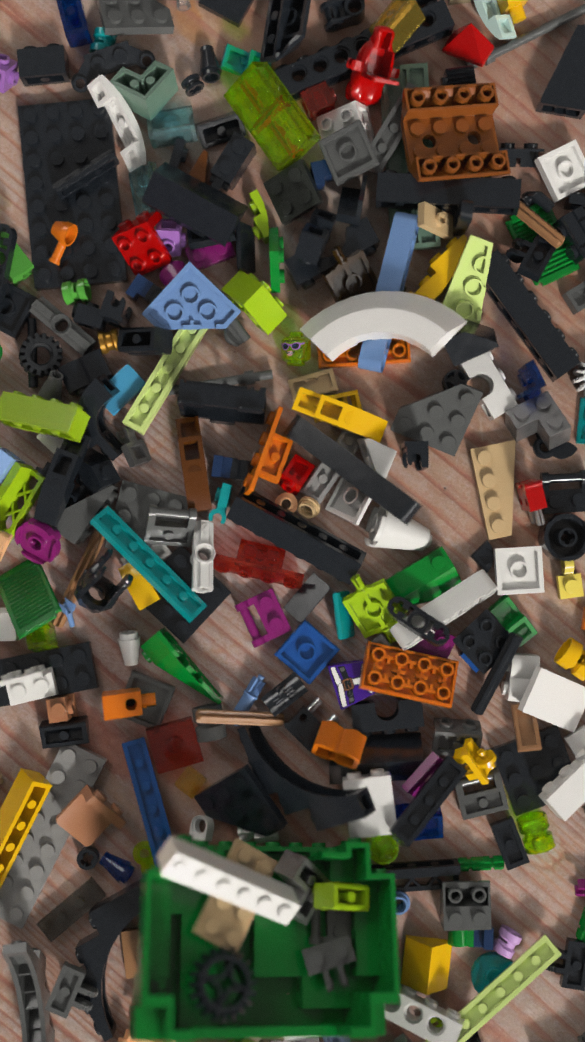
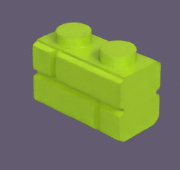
[313,882,370,911]

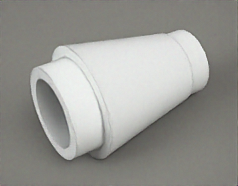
[117,630,141,666]

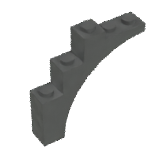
[2,940,55,1042]

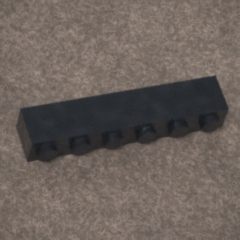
[376,170,522,215]
[486,249,581,382]
[226,486,367,585]

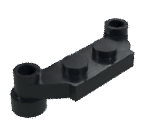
[71,40,155,93]

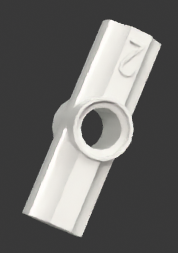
[190,520,216,593]

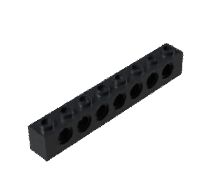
[272,0,455,104]

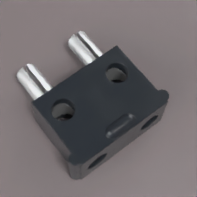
[284,697,339,754]

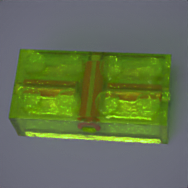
[223,62,321,171]

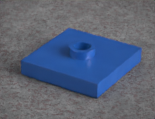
[274,619,340,685]

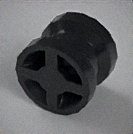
[441,369,467,390]

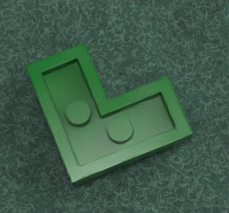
[269,227,285,293]

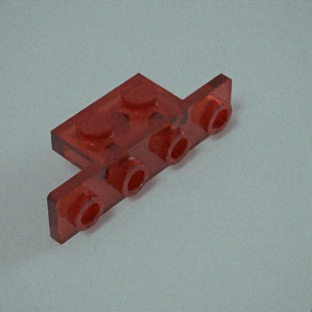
[213,539,304,589]

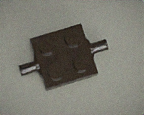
[322,245,378,303]

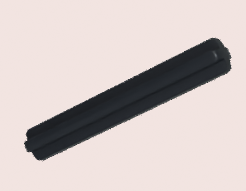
[471,632,523,715]

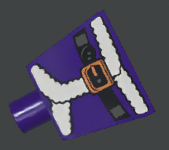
[327,659,375,710]

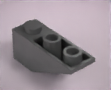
[51,485,119,544]

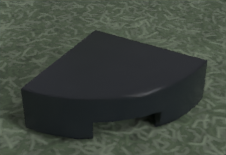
[470,540,493,573]

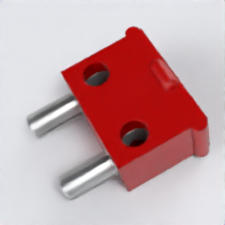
[515,479,548,526]

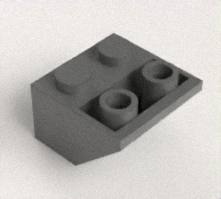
[440,880,492,931]

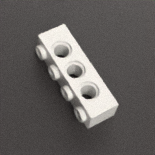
[385,986,465,1042]

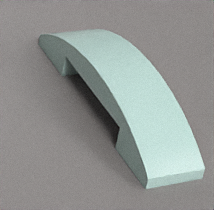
[473,0,517,40]

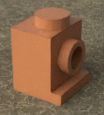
[46,693,78,724]

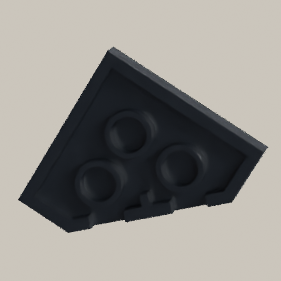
[194,764,288,837]

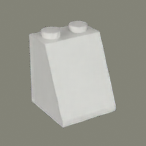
[342,768,396,838]

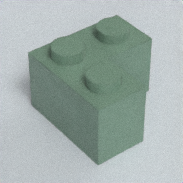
[110,60,178,121]

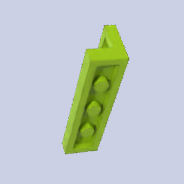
[0,462,45,544]

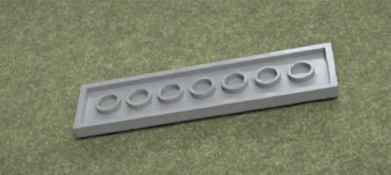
[0,745,107,929]

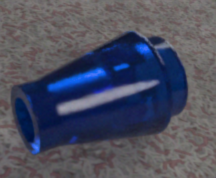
[99,851,135,884]

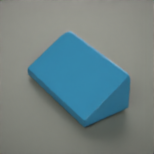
[106,364,146,416]

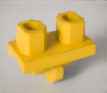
[453,737,497,785]

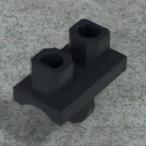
[261,672,308,717]

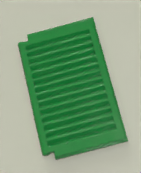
[505,204,581,286]
[0,560,62,639]

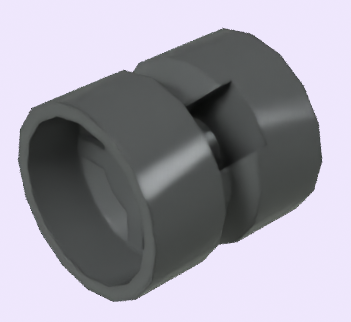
[191,703,227,742]

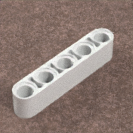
[390,569,498,651]

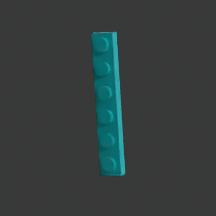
[90,506,208,623]

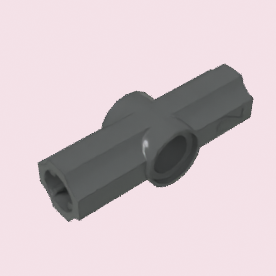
[29,296,97,356]

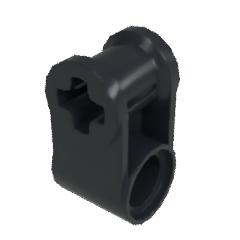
[319,0,365,33]

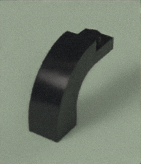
[78,374,123,461]

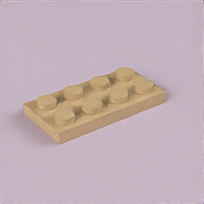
[191,839,278,955]

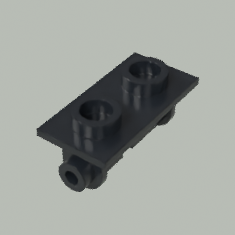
[498,143,545,168]

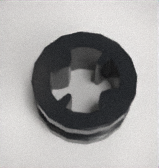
[181,74,204,97]
[77,846,100,870]

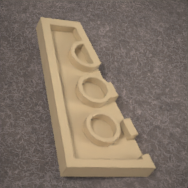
[469,440,516,540]

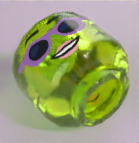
[281,331,311,366]

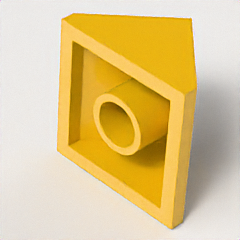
[400,935,452,995]

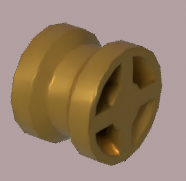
[97,328,119,354]

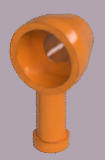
[48,221,78,266]

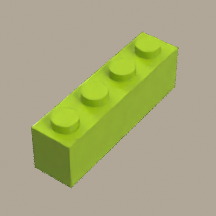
[0,391,90,442]

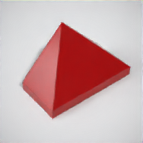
[442,23,494,68]

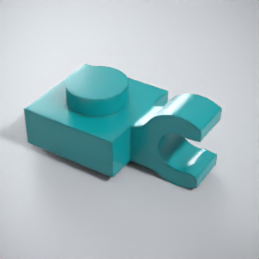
[208,483,233,524]

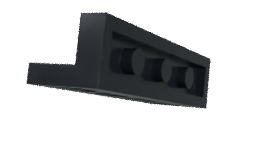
[389,755,467,847]
[371,858,461,892]

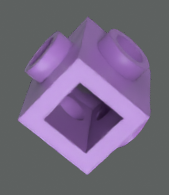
[0,53,19,94]
[156,219,187,257]

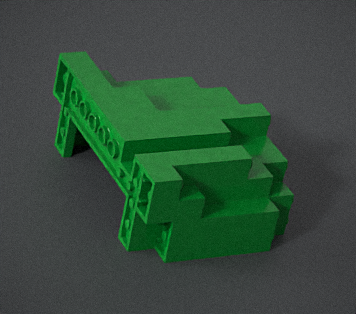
[129,834,400,1042]

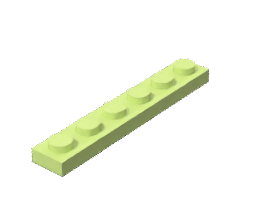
[122,329,208,435]
[456,934,562,1042]

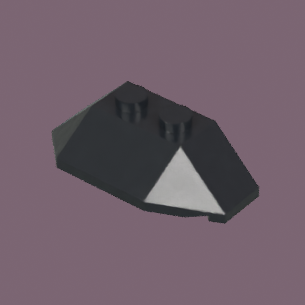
[259,0,311,66]

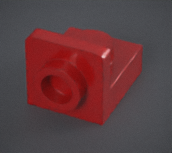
[277,454,315,496]

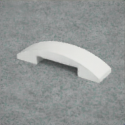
[87,75,146,174]

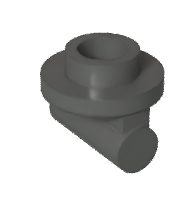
[224,318,251,347]

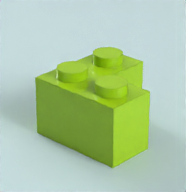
[221,270,287,335]

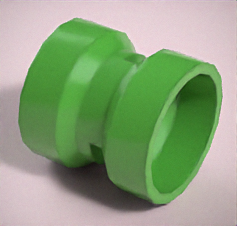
[61,278,92,305]

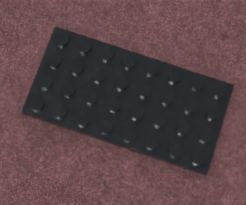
[18,99,128,291]

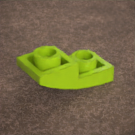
[248,189,269,245]

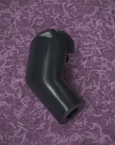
[520,191,555,213]

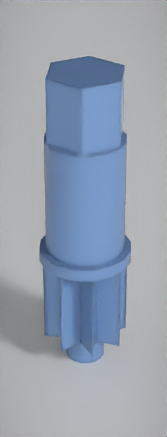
[234,674,266,727]

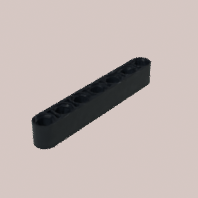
[283,414,422,525]

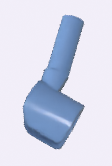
[59,597,76,627]

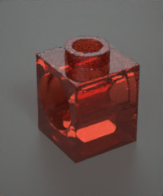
[300,81,337,122]

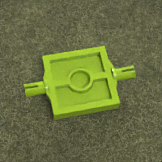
[342,574,406,643]

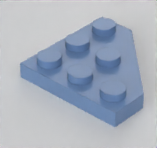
[142,261,242,330]

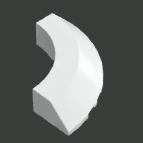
[299,291,467,362]

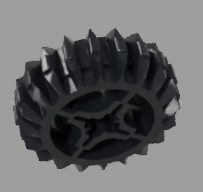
[187,946,257,1022]

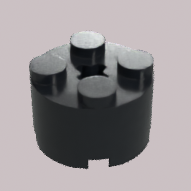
[538,514,585,561]

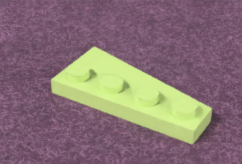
[442,234,493,324]

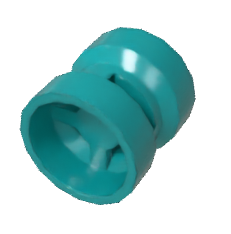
[89,27,117,53]

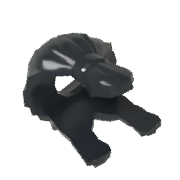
[74,549,133,613]

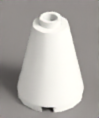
[364,506,432,551]

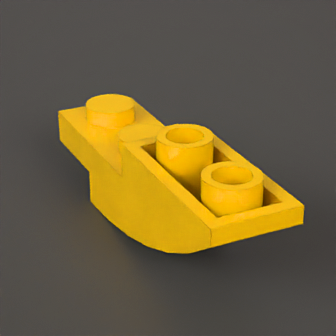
[408,234,467,300]
[292,387,388,443]

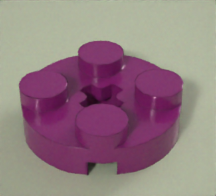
[15,517,61,564]

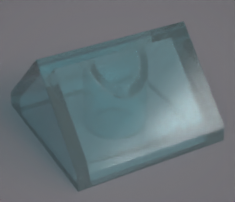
[147,105,198,149]

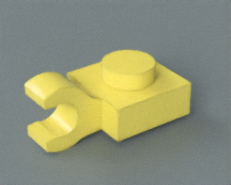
[556,560,584,599]

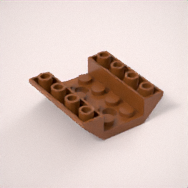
[401,82,511,182]

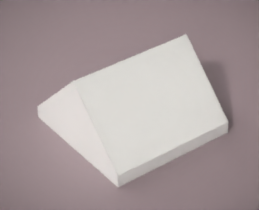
[325,477,372,526]

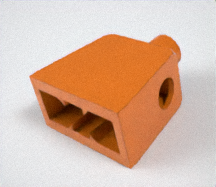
[102,688,156,721]

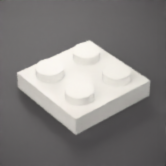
[534,139,585,203]
[493,546,545,595]

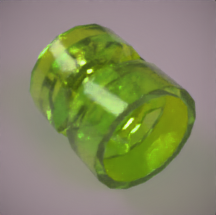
[516,811,556,854]
[366,834,399,865]

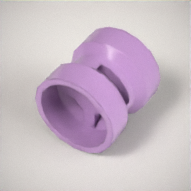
[493,924,523,959]

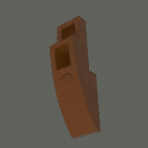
[175,416,212,512]

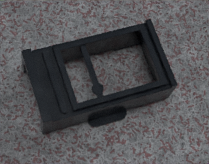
[177,379,266,425]

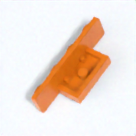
[243,406,293,496]

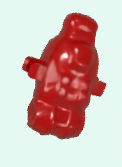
[345,26,400,106]

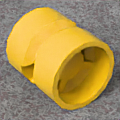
[554,637,585,681]

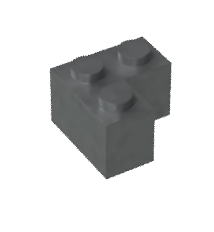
[505,391,571,450]
[273,850,331,925]

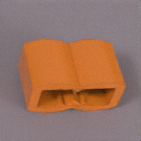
[311,720,367,769]

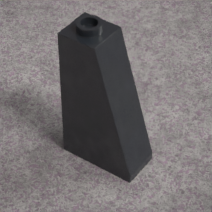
[535,24,585,120]

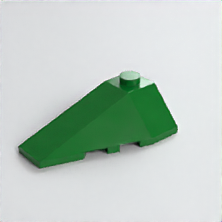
[385,546,462,607]
[141,627,224,705]

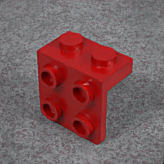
[111,210,172,276]

